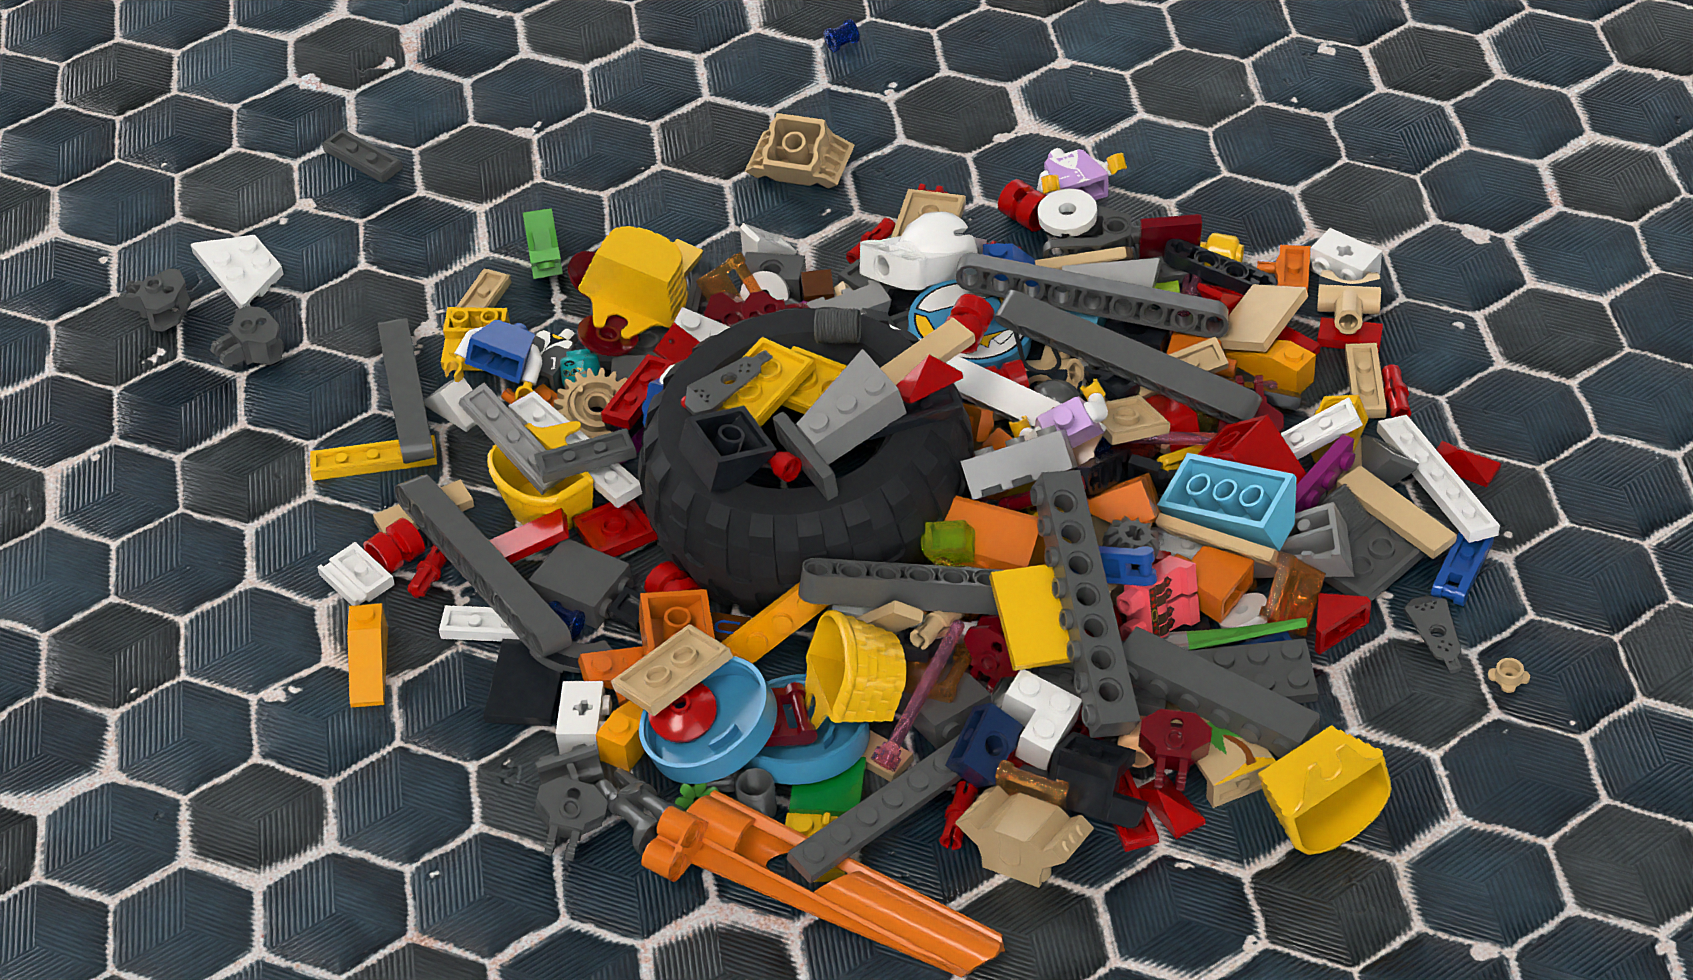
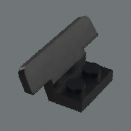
[1016,731,1149,829]

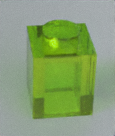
[921,520,975,564]

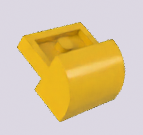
[441,307,510,371]

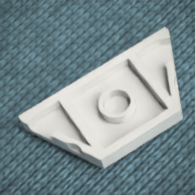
[191,235,284,309]

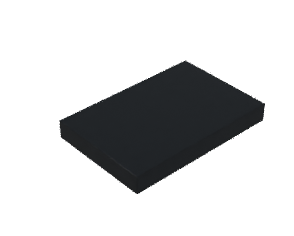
[484,639,564,726]

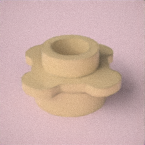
[1488,658,1530,693]

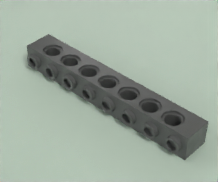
[1030,470,1141,738]

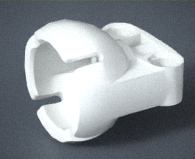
[859,212,977,292]

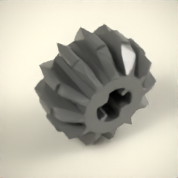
[1102,516,1160,570]

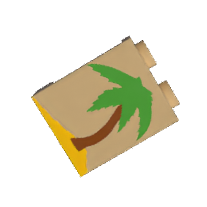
[1182,717,1276,808]

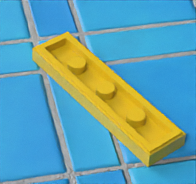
[310,435,437,481]

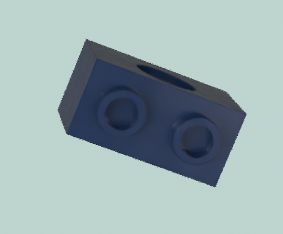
[945,703,1023,788]

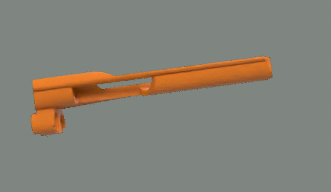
[641,790,1005,978]

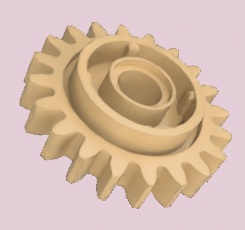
[554,368,627,438]

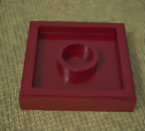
[1138,214,1202,259]

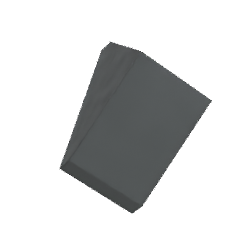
[1361,434,1419,487]

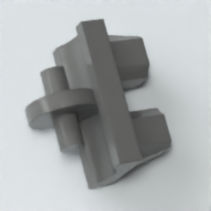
[535,744,604,792]

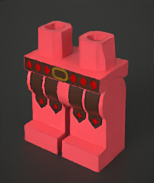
[1116,555,1200,641]

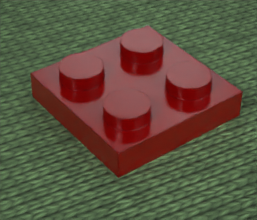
[572,499,658,557]

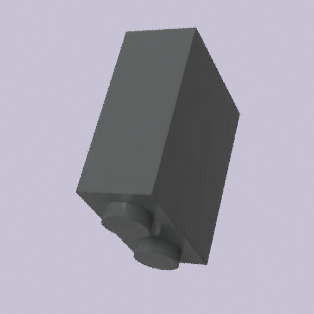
[528,539,634,629]
[897,657,992,750]

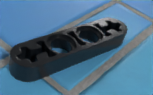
[1162,239,1277,295]
[1074,448,1132,496]

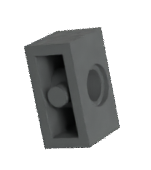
[739,252,806,302]

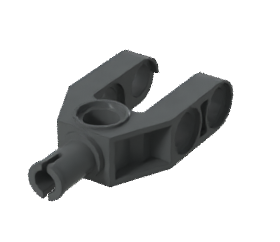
[1043,206,1140,259]

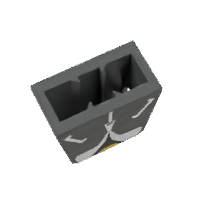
[521,329,578,393]

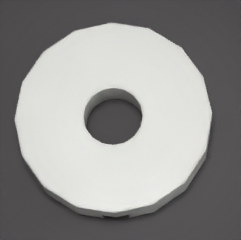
[1038,189,1097,237]

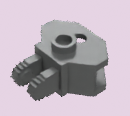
[117,268,191,332]
[210,306,284,367]
[534,777,608,861]

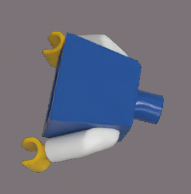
[444,320,542,401]

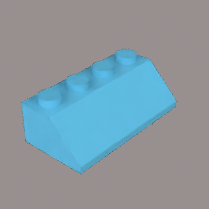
[1157,453,1297,551]

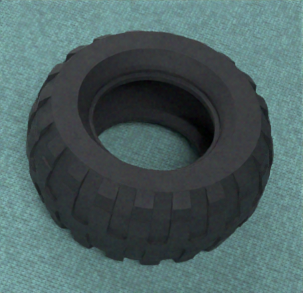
[638,307,974,622]

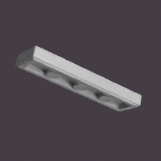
[459,382,565,495]

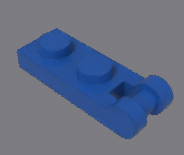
[1431,532,1494,607]
[1070,546,1158,586]

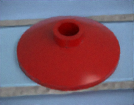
[648,682,717,743]

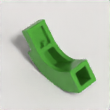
[523,208,563,279]

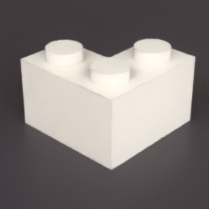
[1001,669,1082,771]

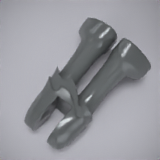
[595,768,686,856]

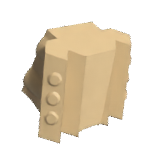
[745,113,855,189]
[955,785,1094,888]

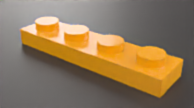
[721,582,829,664]

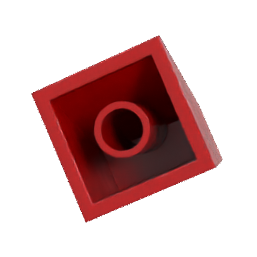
[1197,414,1307,485]

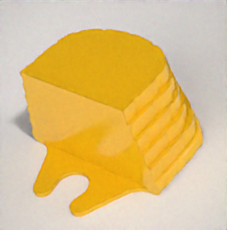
[578,226,689,339]
[487,421,594,530]
[804,610,906,730]
[1258,725,1392,855]

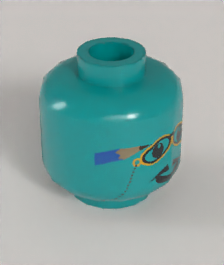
[560,349,600,387]

